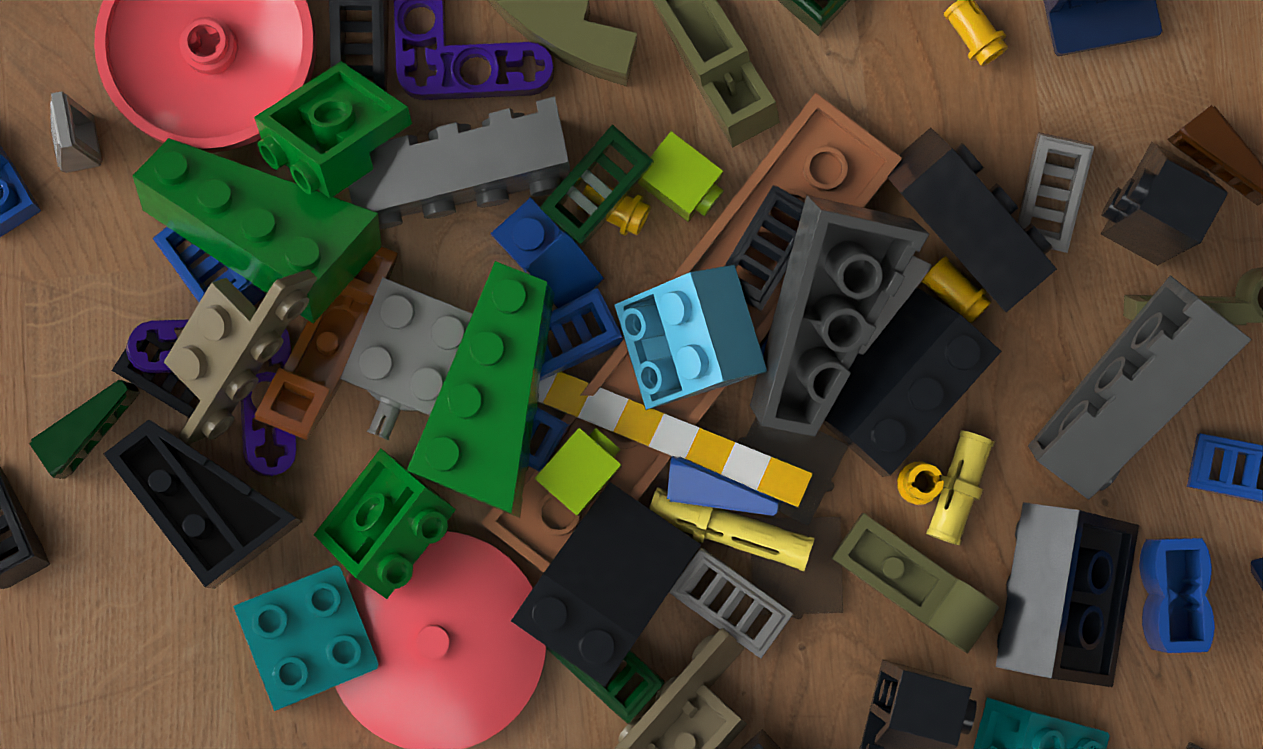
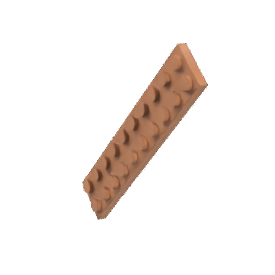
[481,93,902,572]

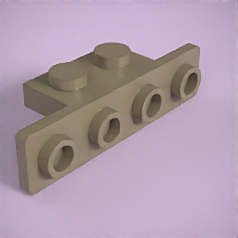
[164,269,317,445]
[615,628,747,749]

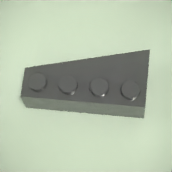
[348,96,570,229]
[750,195,929,437]
[1028,275,1252,500]

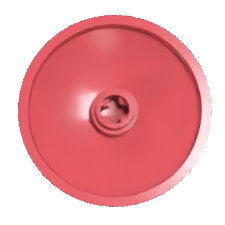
[94,0,317,153]
[335,531,547,749]

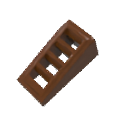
[1167,105,1263,206]

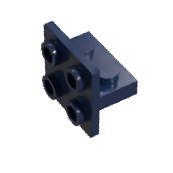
[1043,0,1162,56]

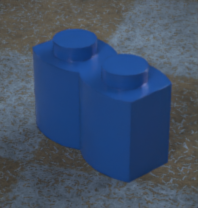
[1139,538,1215,653]

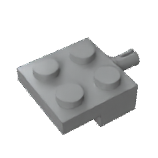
[340,278,472,440]

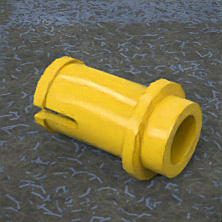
[943,0,1008,66]
[578,184,651,236]
[921,256,991,323]
[897,461,944,505]

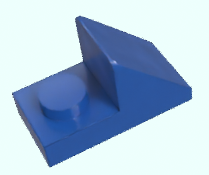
[491,197,604,308]

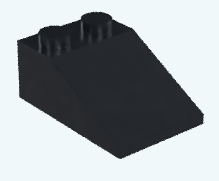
[511,482,701,687]

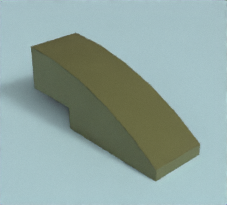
[487,0,637,87]
[652,0,780,148]

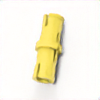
[926,430,995,546]

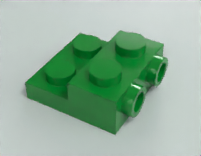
[254,61,412,198]
[314,448,456,599]

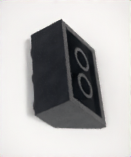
[823,287,1002,477]
[996,502,1139,687]

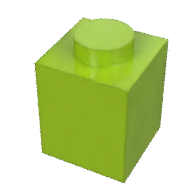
[638,131,724,222]
[534,428,622,516]

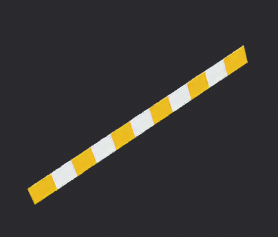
[538,372,813,507]

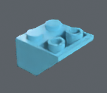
[614,265,767,410]

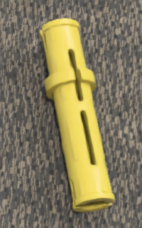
[649,487,815,571]

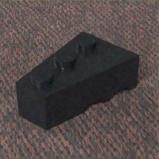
[887,127,1057,312]
[1101,142,1228,266]
[103,420,303,589]
[860,660,977,749]

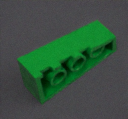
[132,138,382,324]
[407,261,555,518]

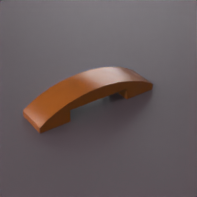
[255,247,398,440]

